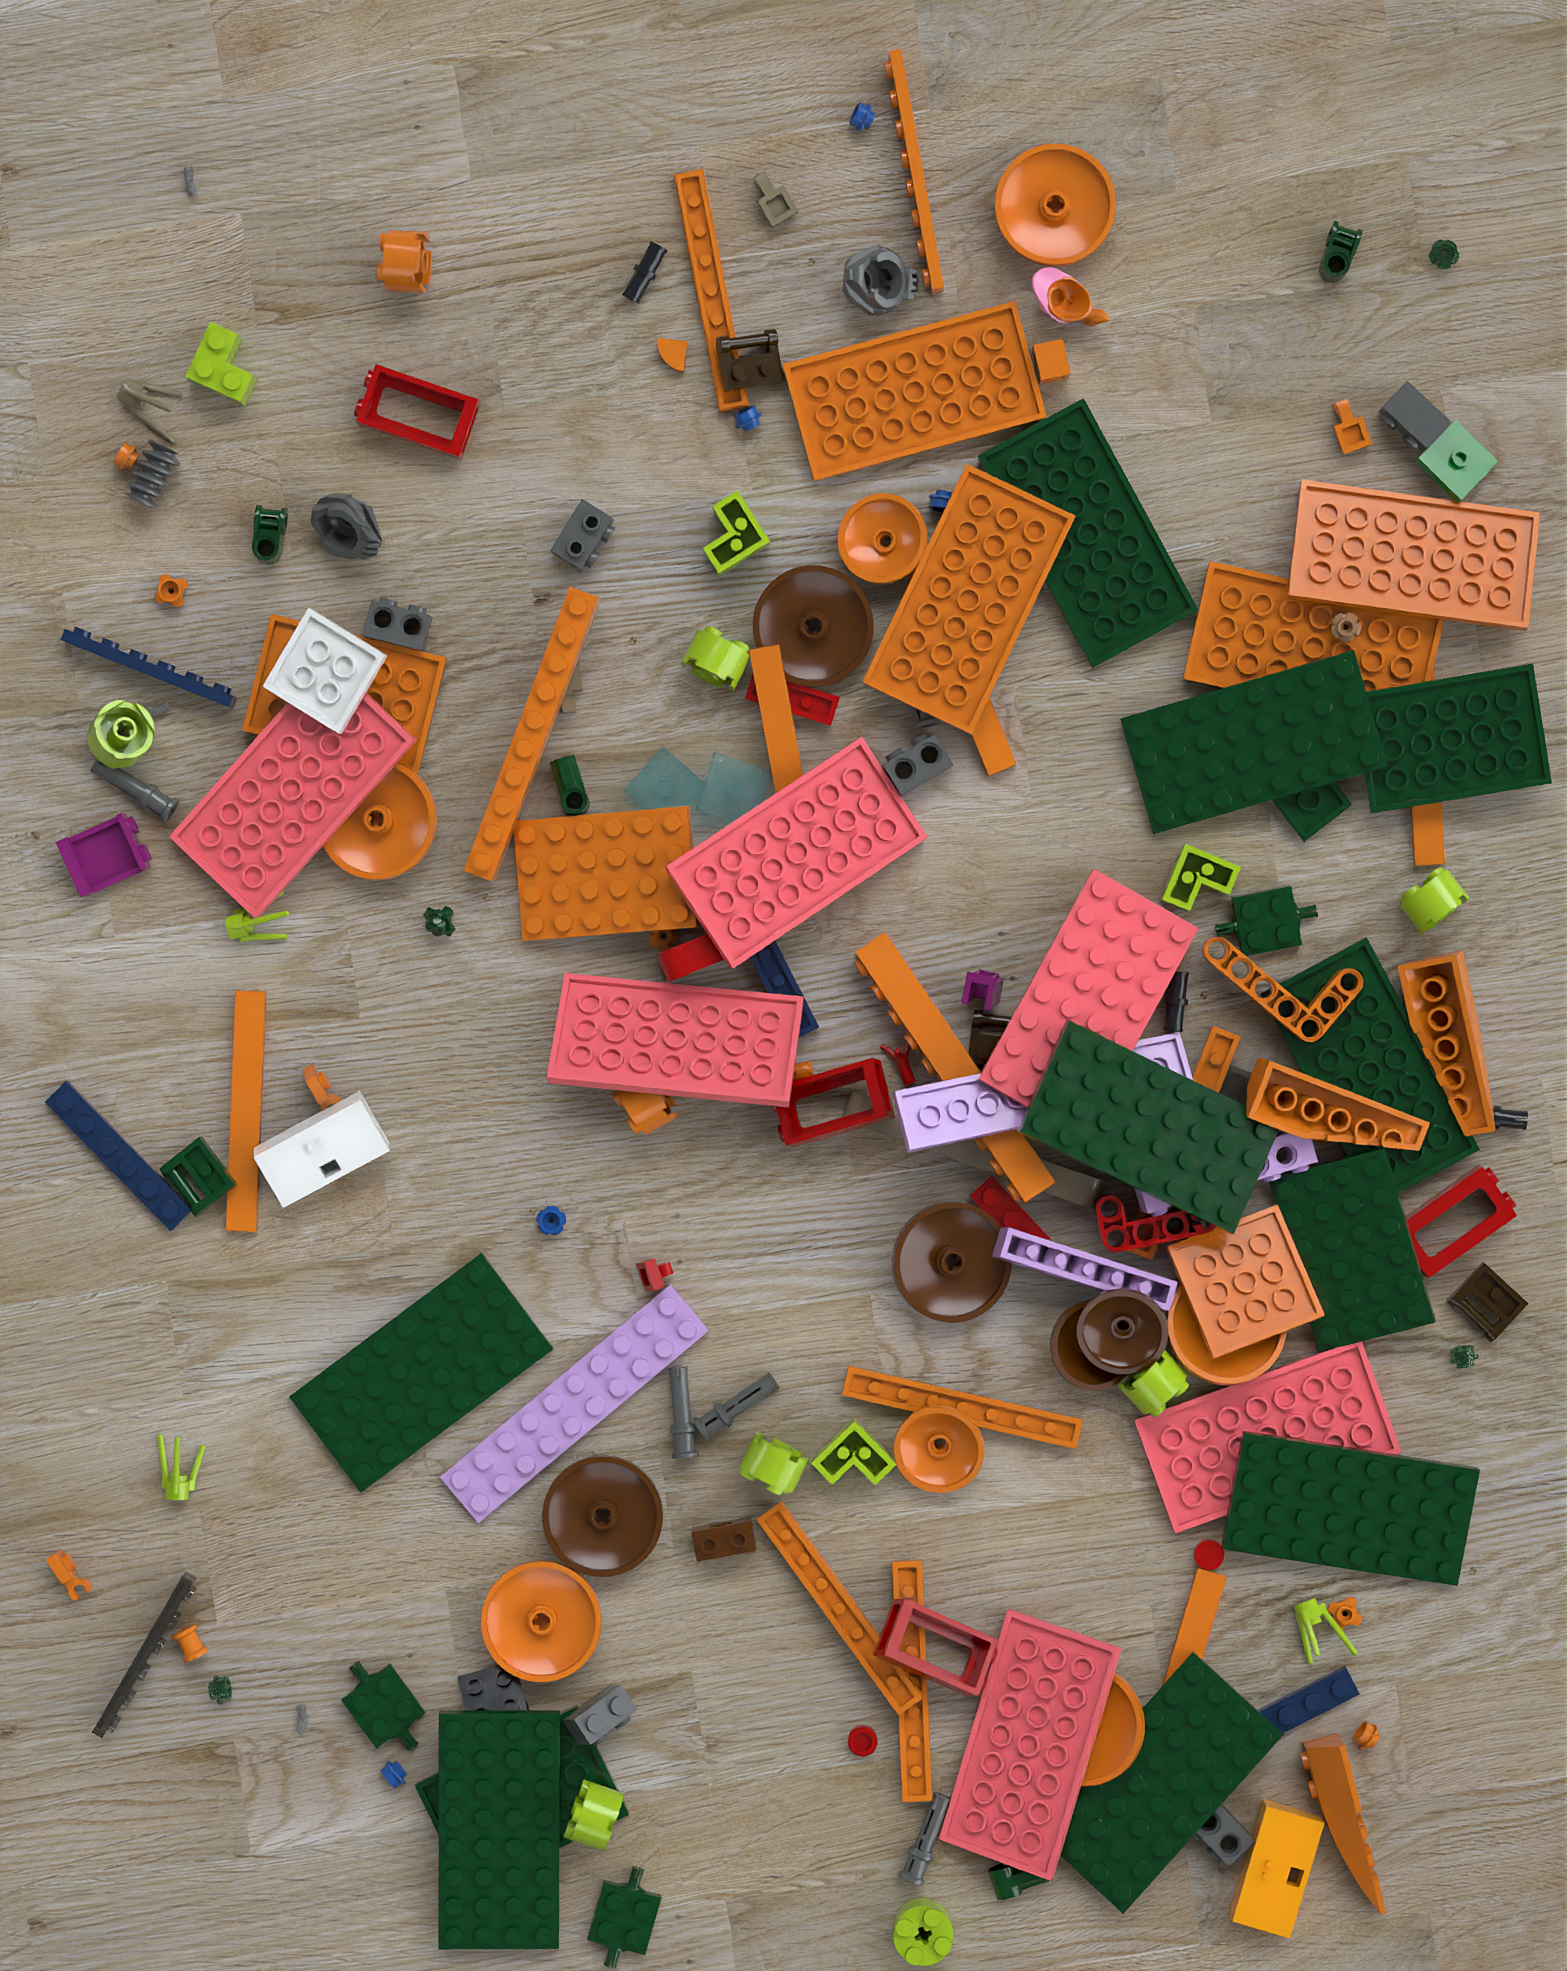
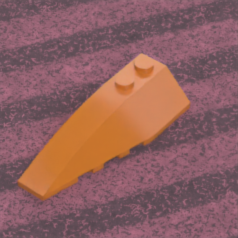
[1397,950,1496,1136]
[1246,1057,1430,1151]
[1299,1733,1386,1915]

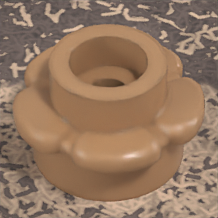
[1331,612,1361,642]

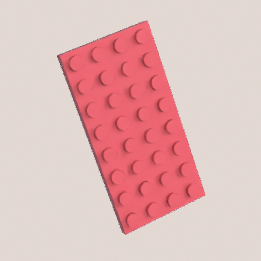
[169,693,417,918]
[664,737,928,969]
[977,869,1199,1108]
[547,973,804,1108]
[1134,1342,1401,1533]
[939,1609,1122,1880]

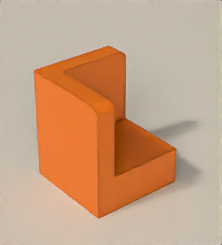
[1032,339,1071,384]

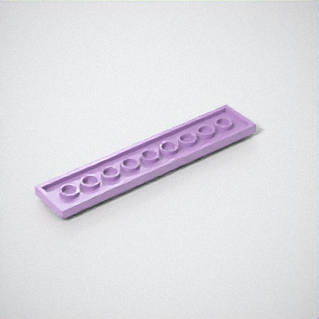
[892,1032,1193,1152]
[440,1284,709,1523]

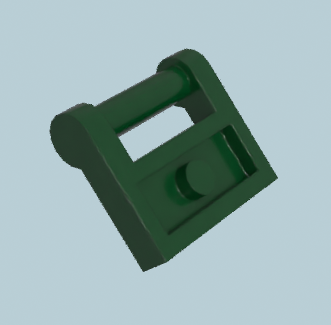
[159,1137,238,1217]

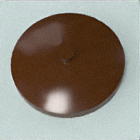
[753,565,874,686]
[892,1201,1012,1323]
[542,1455,663,1577]

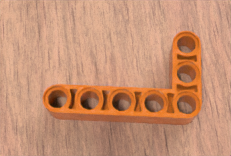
[1201,937,1363,1042]

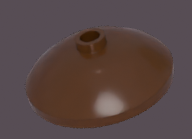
[1077,1288,1168,1374]
[1050,1300,1129,1391]

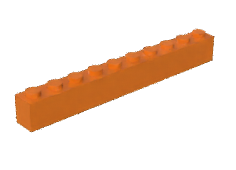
[463,586,601,881]
[853,932,1055,1204]

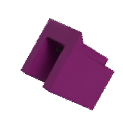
[961,969,1004,1010]

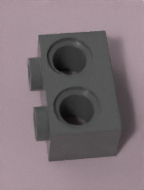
[363,597,433,652]
[883,733,953,797]
[1193,1804,1255,1866]

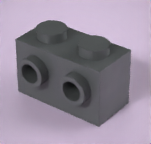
[1378,381,1451,452]
[550,499,615,572]
[562,1685,637,1747]

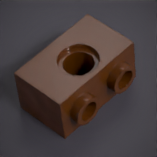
[691,1516,757,1562]

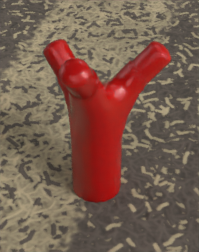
[880,1044,916,1085]

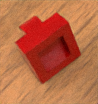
[636,1258,674,1292]

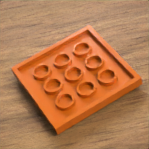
[1166,1204,1325,1360]

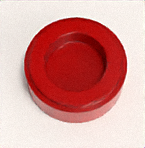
[1194,1539,1225,1570]
[848,1725,878,1757]

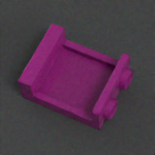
[55,813,152,898]

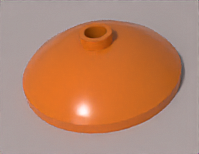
[838,493,928,584]
[894,1406,984,1493]

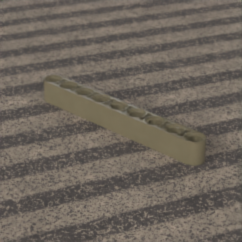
[842,1090,1103,1209]

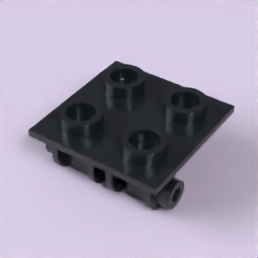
[458,1665,529,1710]

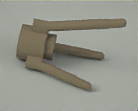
[117,378,183,444]

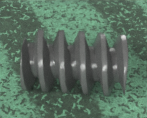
[124,439,180,508]

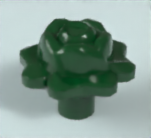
[423,906,456,937]

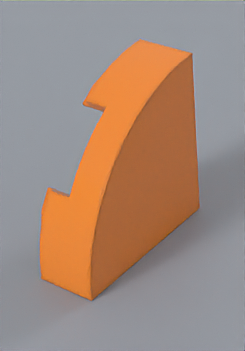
[657,338,688,373]

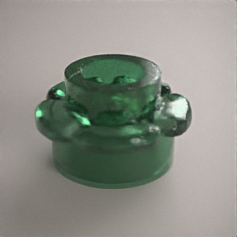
[1429,240,1459,269]
[1449,1345,1479,1368]
[208,1675,232,1705]

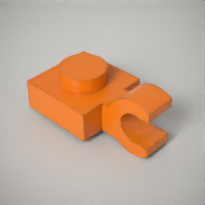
[1333,399,1372,455]
[303,1064,342,1111]
[46,1549,93,1601]

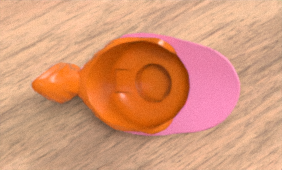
[1032,267,1110,326]

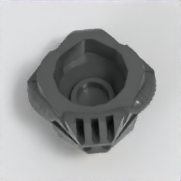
[843,245,919,315]
[311,493,382,560]

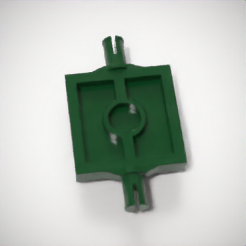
[1215,885,1318,956]
[341,1660,425,1751]
[587,1866,662,1968]

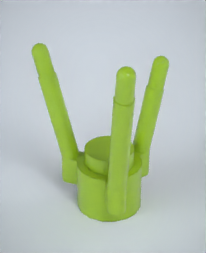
[225,891,289,943]
[157,1434,206,1501]
[1293,1598,1358,1665]

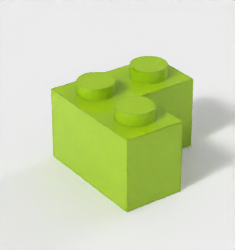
[185,321,257,406]
[703,490,770,577]
[1159,844,1241,911]
[811,1417,897,1485]

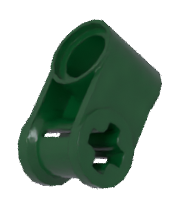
[1319,221,1363,283]
[252,505,288,565]

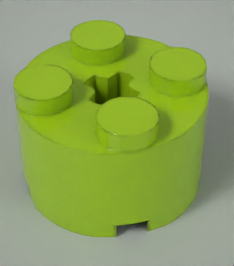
[680,626,750,691]
[87,700,155,769]
[1399,866,1470,935]
[1118,1350,1189,1417]
[739,1432,809,1495]
[563,1780,623,1851]
[892,1897,954,1966]

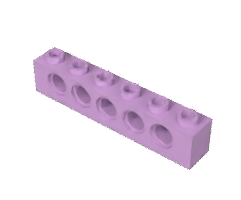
[1135,1131,1318,1217]
[992,1228,1178,1311]

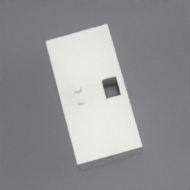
[253,1091,390,1208]

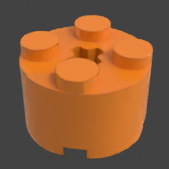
[377,230,432,293]
[612,1090,679,1135]

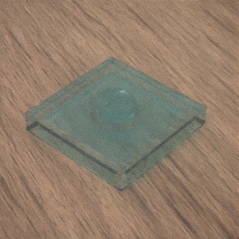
[624,746,708,810]
[696,752,772,822]

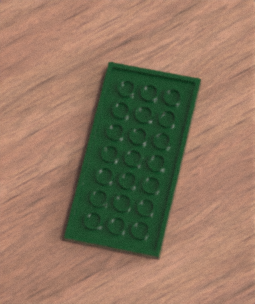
[977,398,1198,668]
[1120,650,1388,834]
[1259,937,1480,1193]
[1017,1020,1279,1234]
[289,1253,554,1493]
[1221,1431,1480,1586]
[1060,1651,1284,1914]
[438,1710,560,1950]

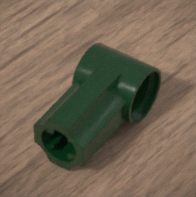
[549,755,590,816]
[988,1863,1052,1900]

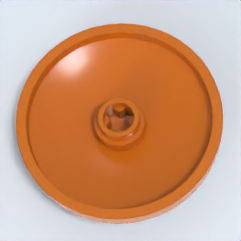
[995,143,1116,267]
[323,762,437,880]
[1166,1285,1287,1386]
[481,1560,602,1682]
[1081,1672,1145,1786]

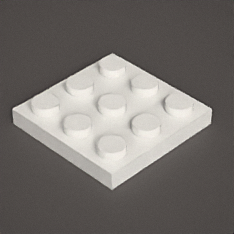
[263,608,388,734]

